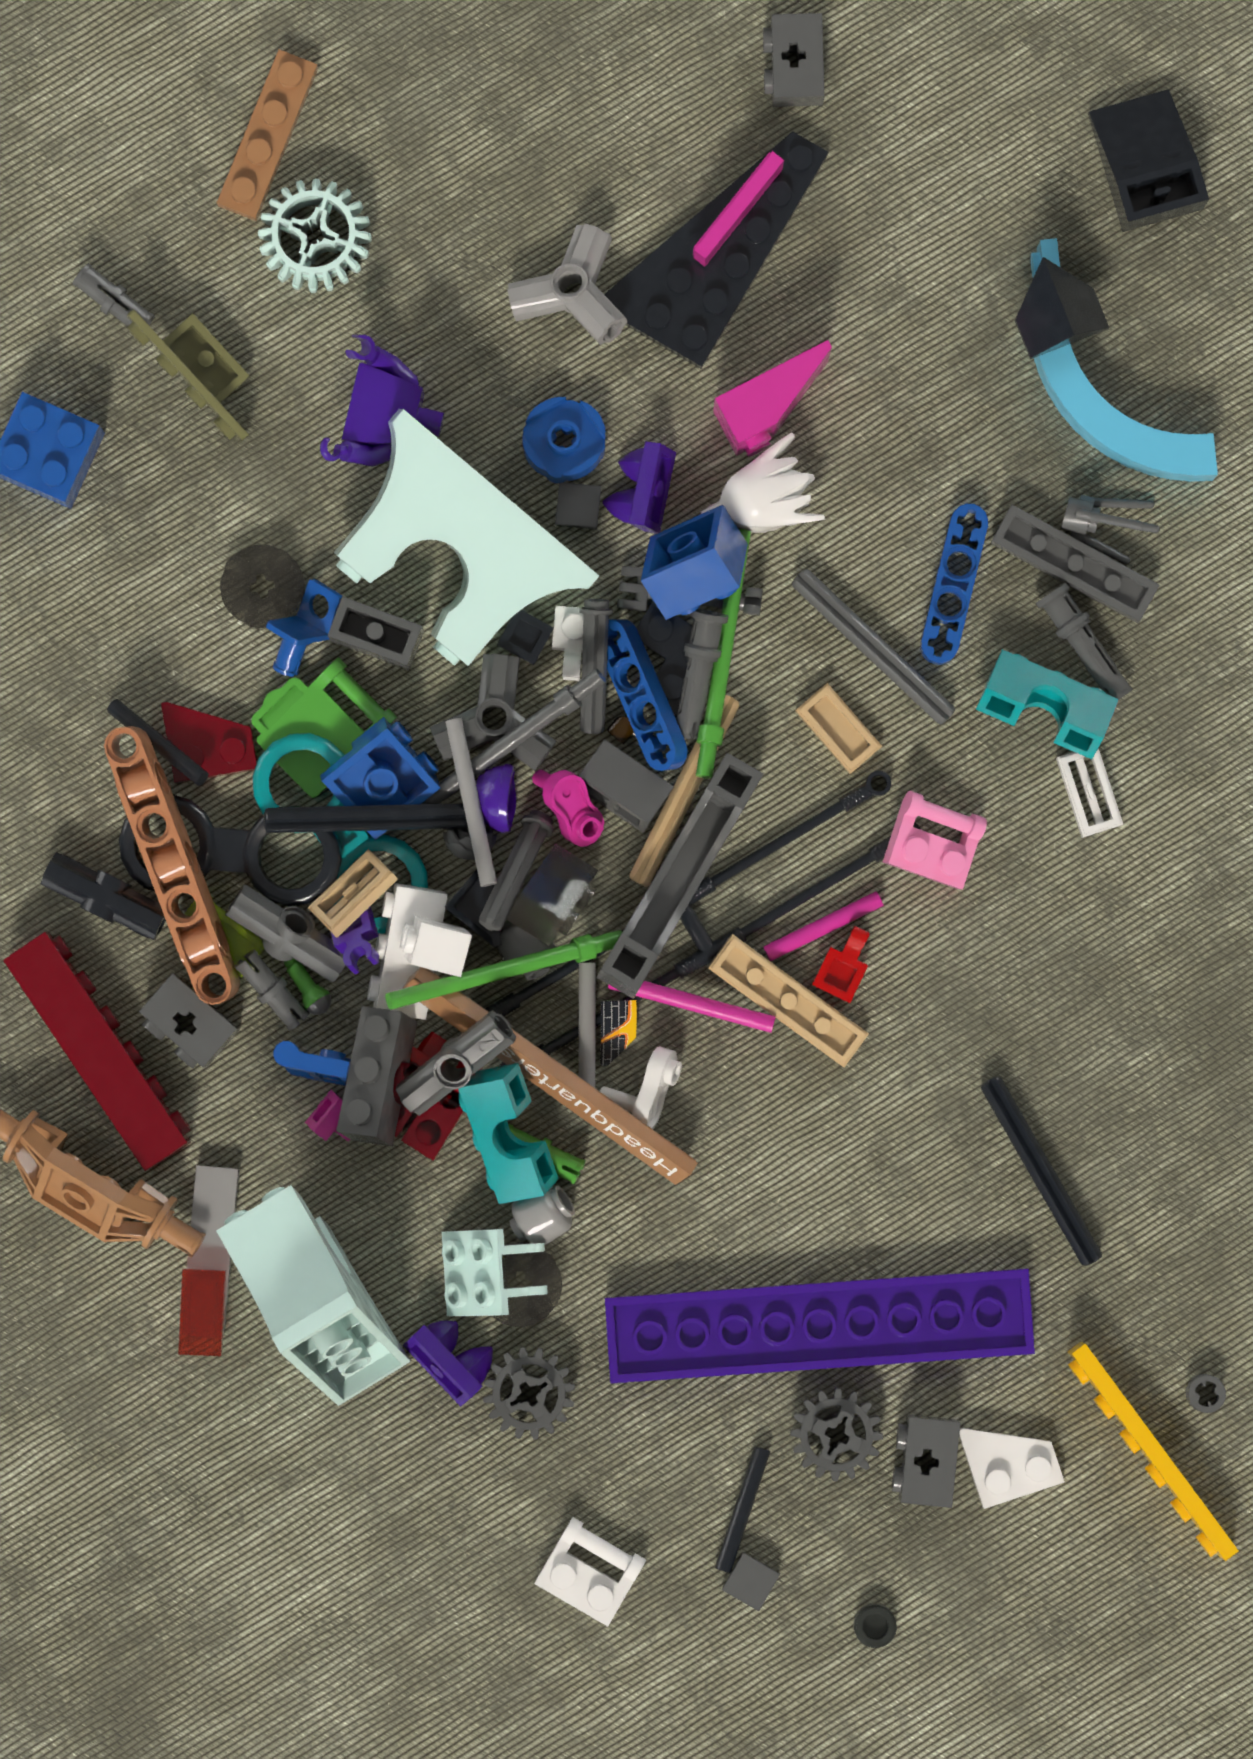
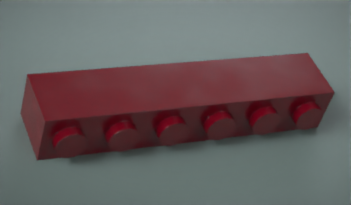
[3,932,192,1171]

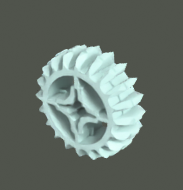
[258,178,372,293]

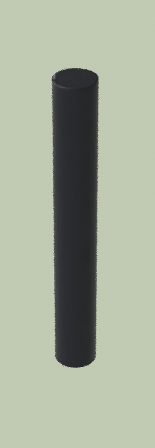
[107,699,209,786]
[715,1446,771,1573]

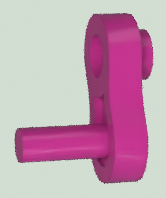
[532,769,604,847]

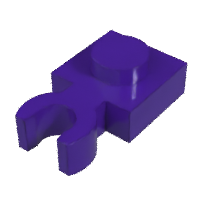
[326,906,379,974]

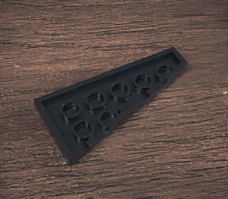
[604,131,829,370]

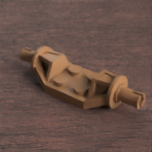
[0,1109,206,1258]

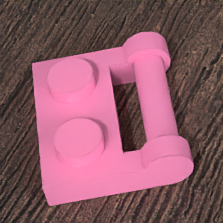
[883,791,987,890]

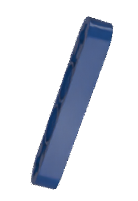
[920,504,988,665]
[607,619,688,771]

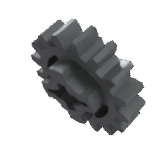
[483,1346,575,1440]
[790,1387,883,1481]

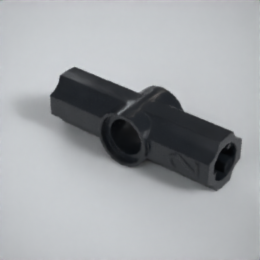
[40,852,166,941]

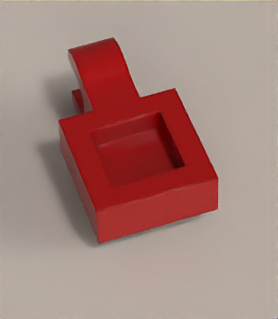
[812,926,870,1003]

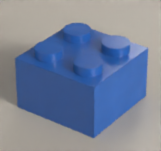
[0,392,105,509]
[641,505,748,620]

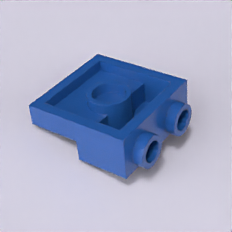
[320,717,440,840]

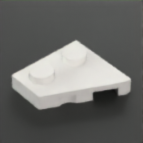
[959,1428,1065,1509]

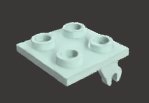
[442,1229,548,1316]

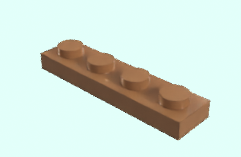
[217,49,318,221]

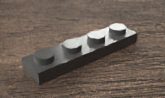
[991,505,1160,623]

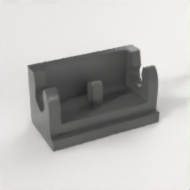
[579,739,674,833]

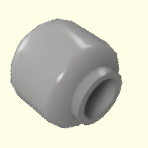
[510,1186,575,1245]

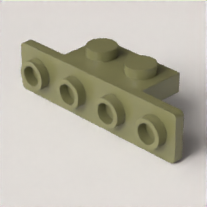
[126,309,250,441]

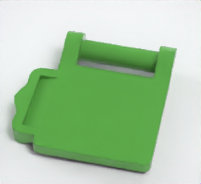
[251,657,398,798]

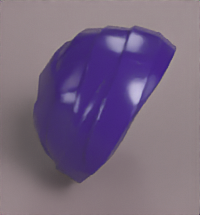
[476,763,516,833]

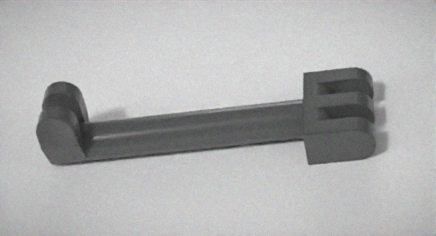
[617,566,763,616]

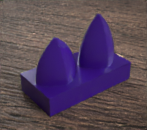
[602,441,676,534]
[402,1320,493,1407]

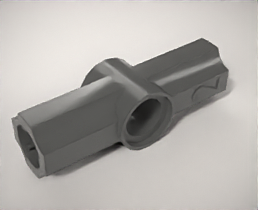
[225,885,345,983]
[395,1010,516,1116]

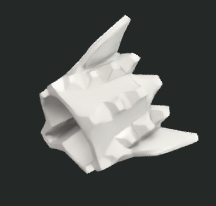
[701,432,825,533]

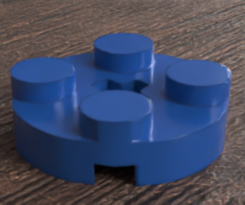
[522,397,605,483]

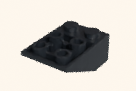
[1088,89,1209,232]

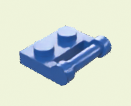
[273,1041,351,1086]

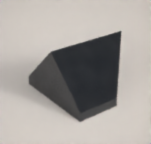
[1015,257,1109,359]
[445,870,502,948]

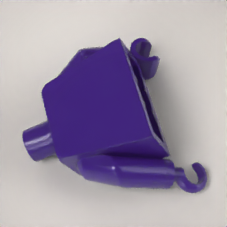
[320,334,444,467]

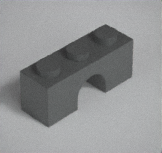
[336,1006,418,1147]

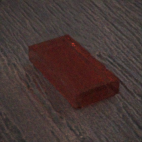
[178,1269,226,1356]

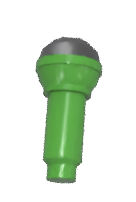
[284,958,332,1015]

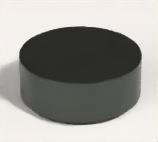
[853,1604,897,1648]

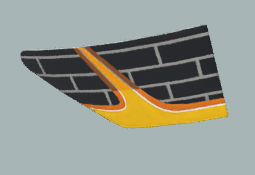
[600,1000,637,1067]

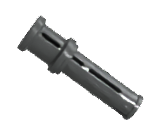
[1035,582,1133,699]
[676,609,729,740]

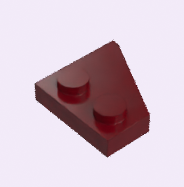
[161,702,257,784]

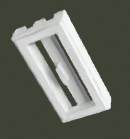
[1056,748,1123,838]

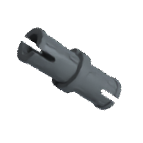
[72,263,155,326]
[234,949,310,1031]

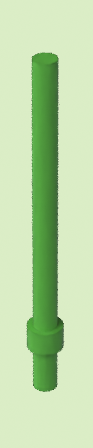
[696,529,751,779]
[385,930,622,1010]

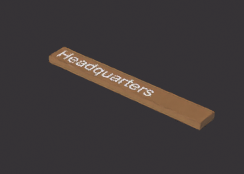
[402,967,698,1185]

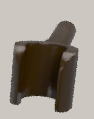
[607,716,667,746]

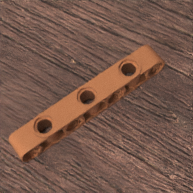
[104,726,240,1005]

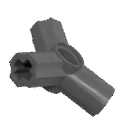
[429,654,557,771]

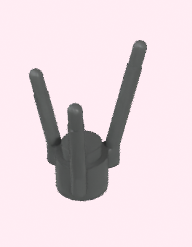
[1061,495,1160,564]

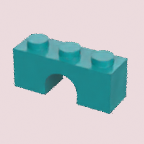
[976,649,1119,759]
[458,1063,559,1204]

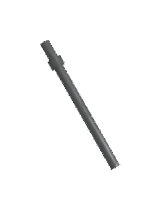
[421,669,606,804]

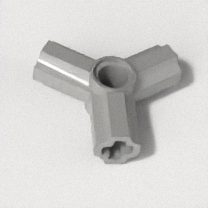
[507,223,627,345]

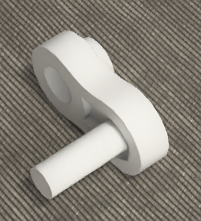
[600,1046,682,1129]

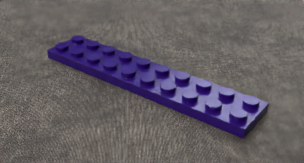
[605,1268,1035,1383]

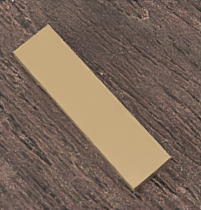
[707,934,869,1067]

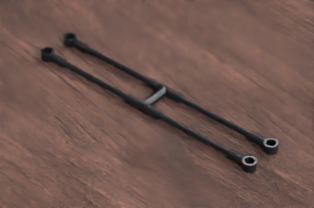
[485,771,921,1066]

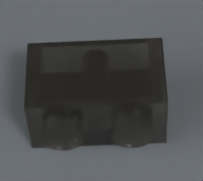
[507,844,599,946]

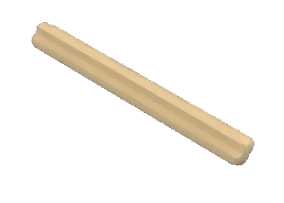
[630,695,739,887]

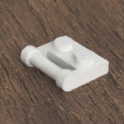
[534,1517,646,1627]

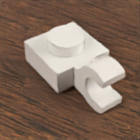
[552,606,584,681]

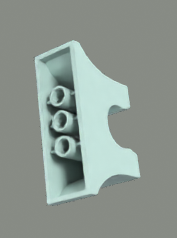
[334,409,599,666]
[216,1185,411,1406]

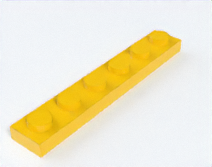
[1067,1342,1239,1561]

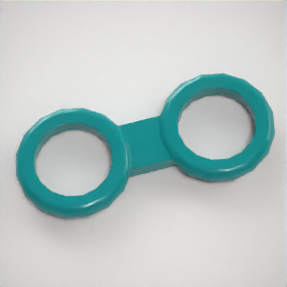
[252,733,428,934]

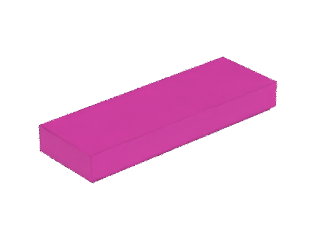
[693,151,784,267]

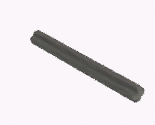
[792,569,955,724]

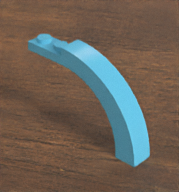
[1030,238,1218,482]

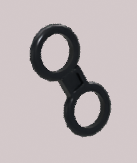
[119,794,342,906]

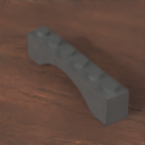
[597,753,763,999]

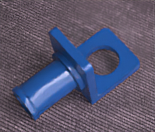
[266,579,342,677]

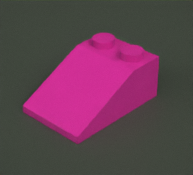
[713,340,832,457]

